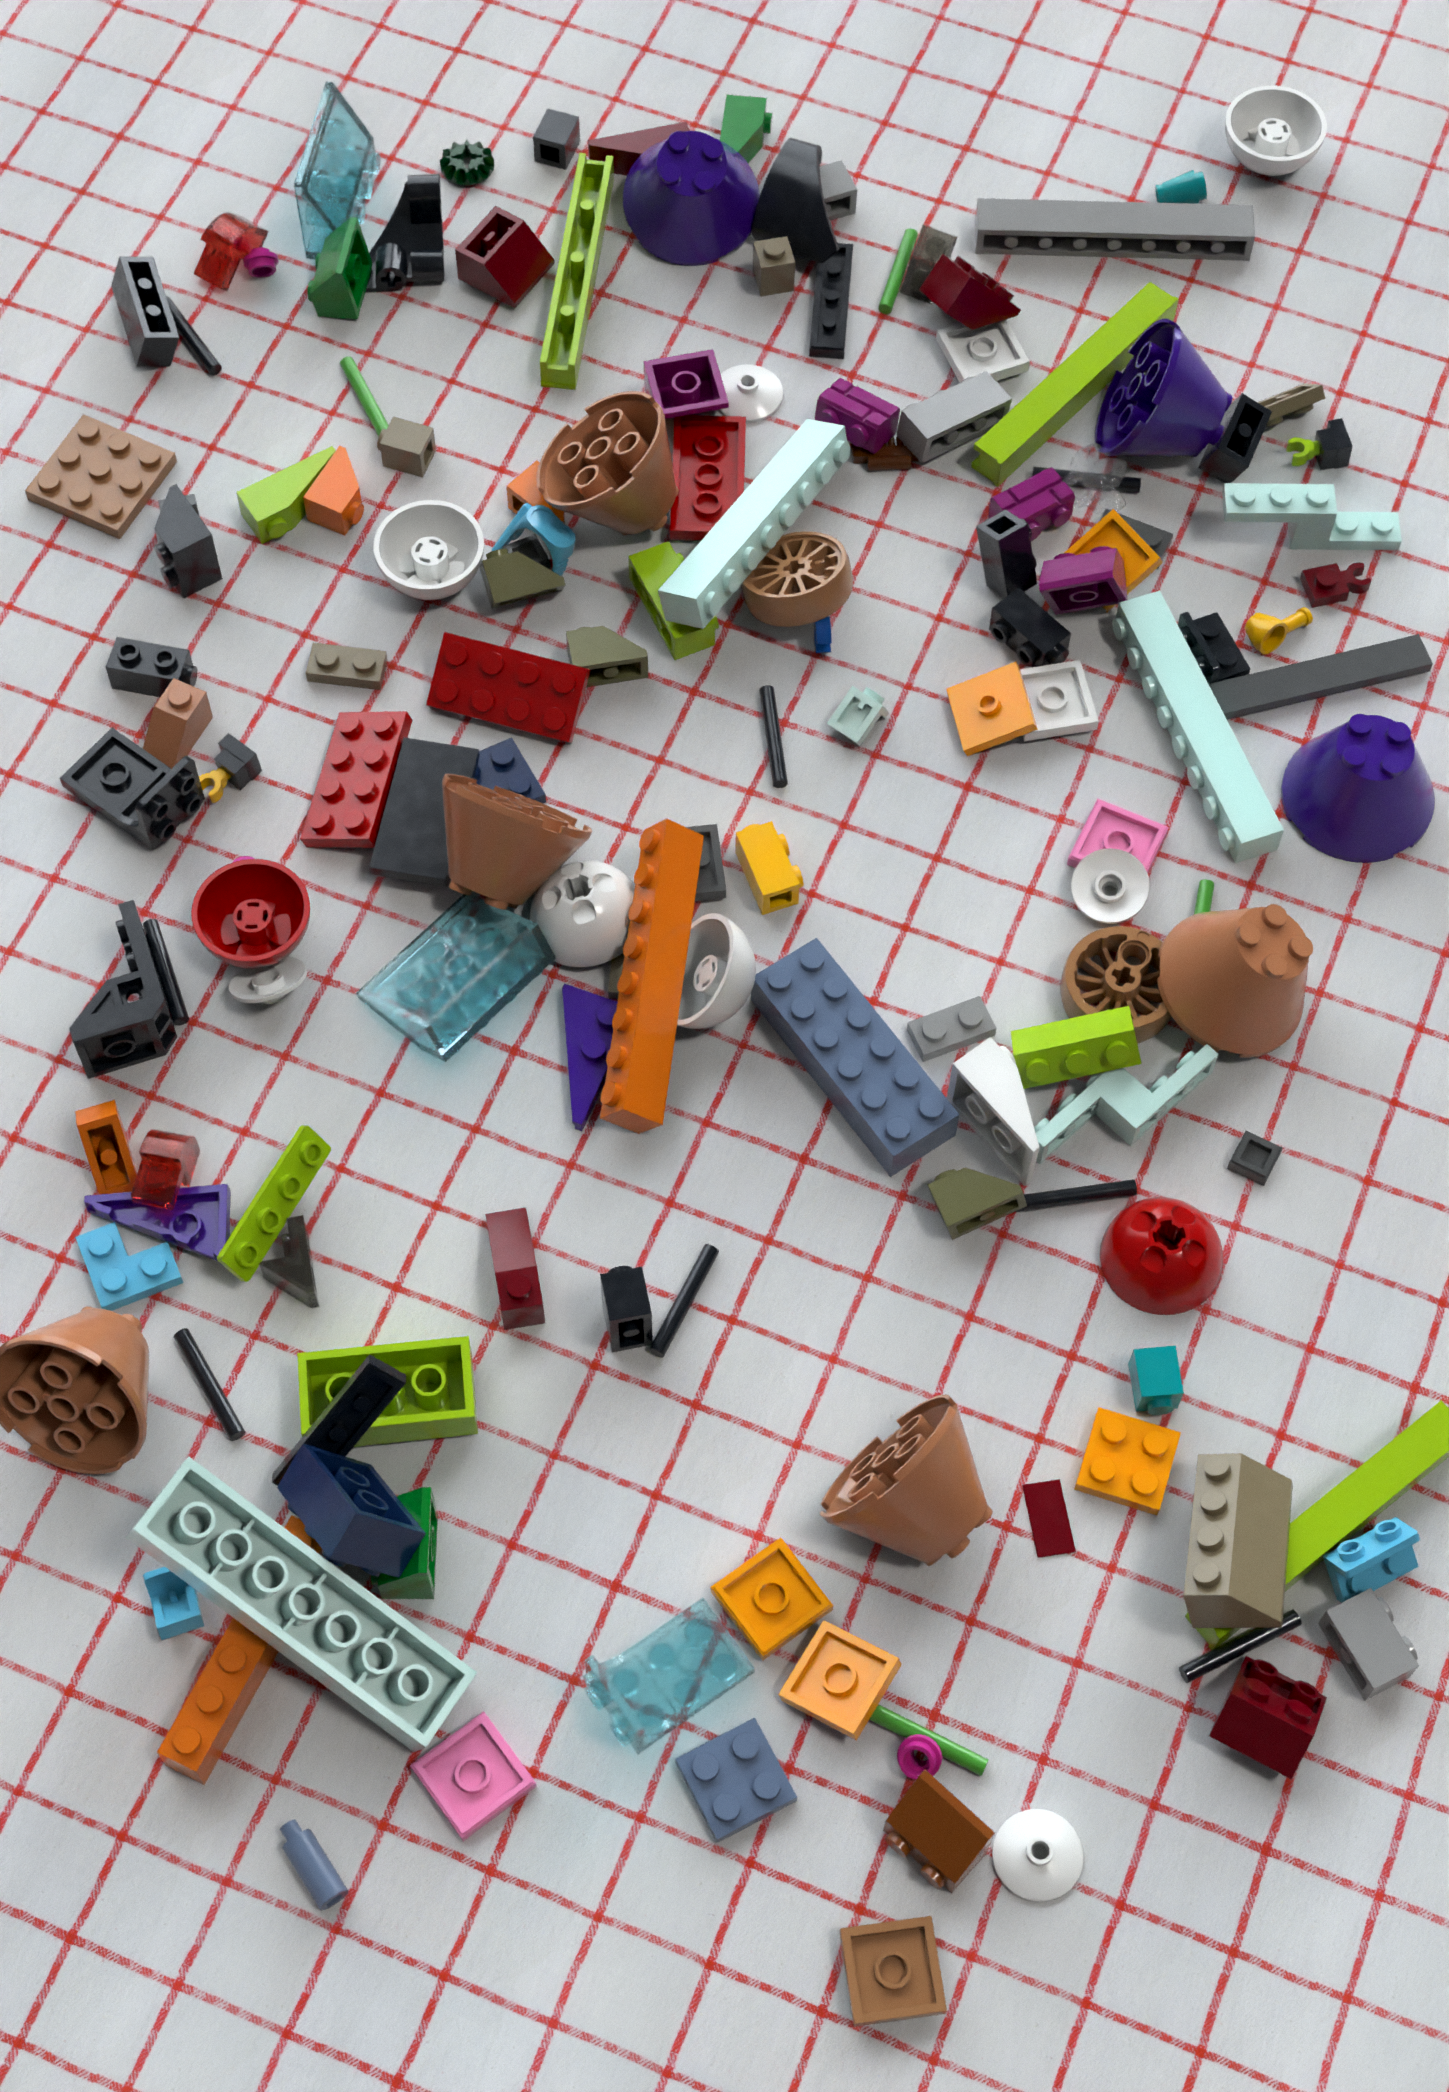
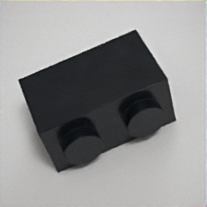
[1198,393,1272,483]
[600,1266,653,1353]

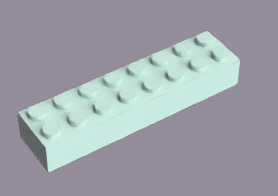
[126,1456,477,1752]

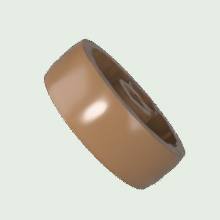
[741,531,853,627]
[1060,926,1172,1043]

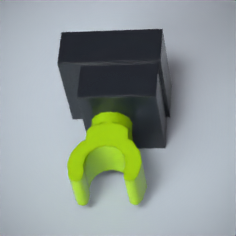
[1286,418,1353,471]

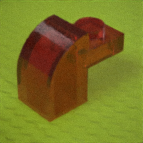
[193,212,269,291]
[131,1129,200,1210]

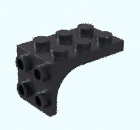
[60,728,205,850]

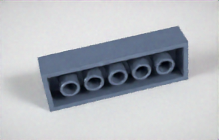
[751,938,960,1177]

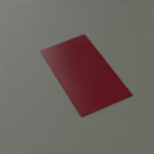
[1022,1479,1076,1558]

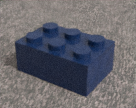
[277,1444,426,1578]

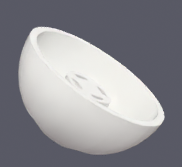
[1225,86,1327,176]
[373,500,484,600]
[530,860,635,967]
[677,913,756,1029]

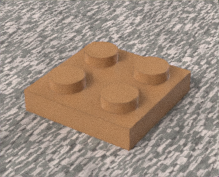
[839,1916,947,2027]

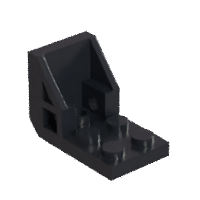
[69,900,177,1079]

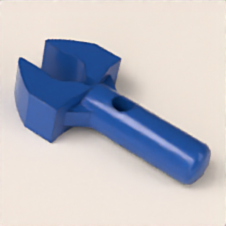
[813,616,832,653]

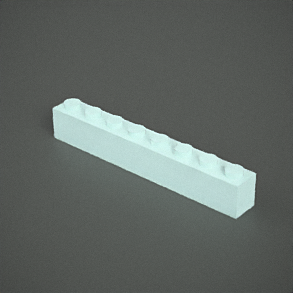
[658,419,850,629]
[1112,590,1284,863]

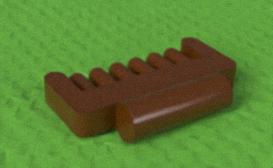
[851,436,919,471]

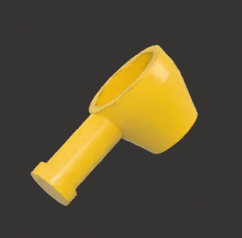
[1245,607,1313,654]

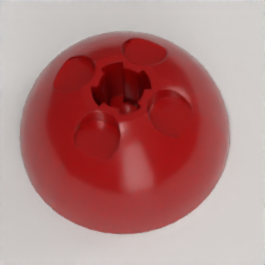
[191,859,310,969]
[1100,1197,1223,1315]

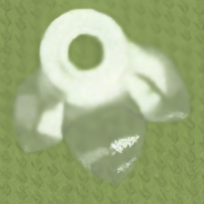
[1062,444,1128,515]

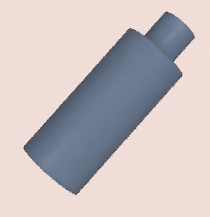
[280,1819,349,1911]

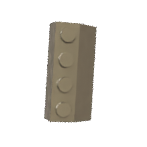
[1183,1453,1293,1628]

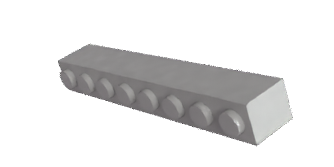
[975,198,1255,261]

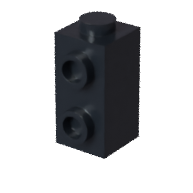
[976,509,1038,598]
[989,588,1071,667]
[106,637,197,697]

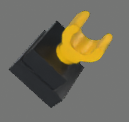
[199,733,262,803]

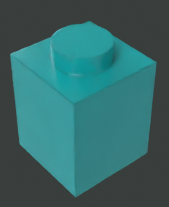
[1128,1346,1184,1415]

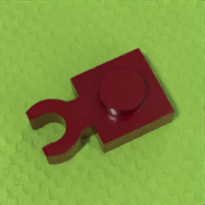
[1300,562,1371,608]

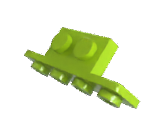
[217,1125,331,1282]

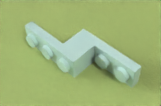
[1222,483,1402,550]
[1034,1044,1219,1164]

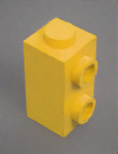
[735,821,804,915]

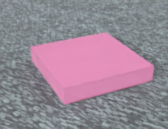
[1067,799,1169,873]
[410,1712,537,1841]

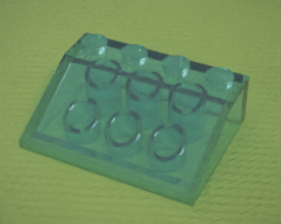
[294,81,380,260]
[356,894,556,1062]

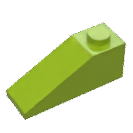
[236,446,336,544]

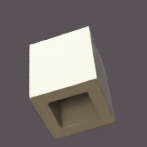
[753,236,795,297]
[377,416,436,478]

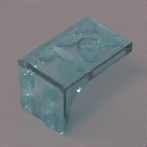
[583,1598,755,1754]

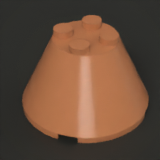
[536,391,679,535]
[442,774,593,910]
[1157,904,1313,1058]
[0,1306,149,1474]
[820,1394,993,1566]

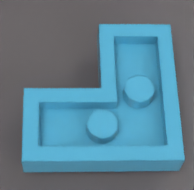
[75,1222,184,1311]

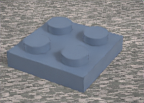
[675,1718,797,1843]

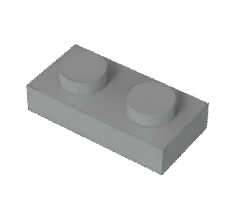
[907,996,997,1062]

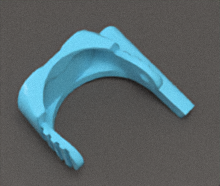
[492,503,576,576]

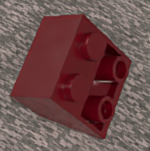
[455,206,554,308]
[919,254,1021,330]
[1209,1656,1327,1779]

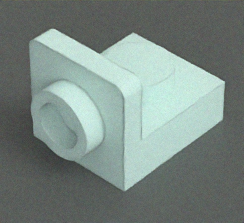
[827,686,889,746]

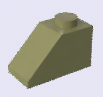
[479,548,566,609]
[566,626,648,688]
[927,1167,1027,1240]

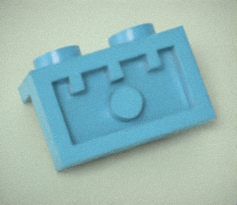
[1323,1517,1420,1603]

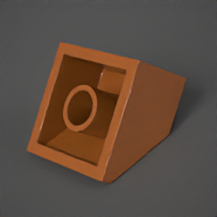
[883,1770,995,1894]

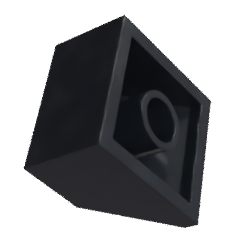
[154,484,222,598]

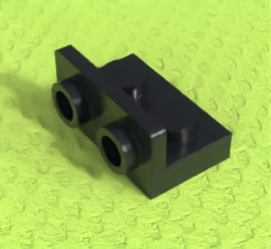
[1178,612,1251,685]

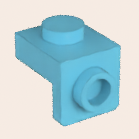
[143,1567,205,1640]

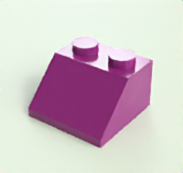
[643,349,729,419]
[1039,546,1128,615]

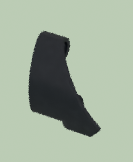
[752,138,839,263]
[365,174,444,292]

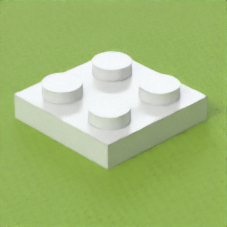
[936,320,1030,383]
[1020,660,1099,741]

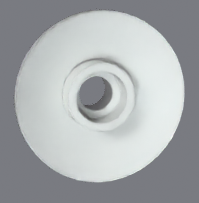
[719,365,783,423]
[1071,848,1150,924]
[229,957,307,1004]
[992,1809,1084,1902]

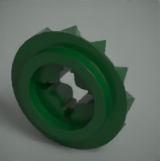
[440,139,494,185]

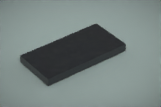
[369,737,480,886]

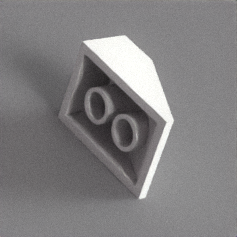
[947,1037,1040,1186]

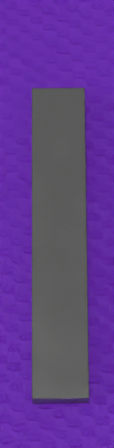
[1209,634,1433,720]

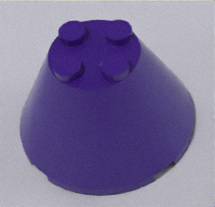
[623,131,760,266]
[1095,318,1233,457]
[1281,714,1435,863]

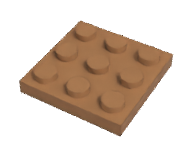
[25,414,177,539]

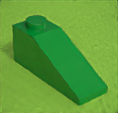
[720,94,772,163]

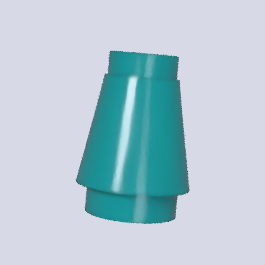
[1155,170,1207,204]

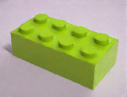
[297,1336,478,1447]

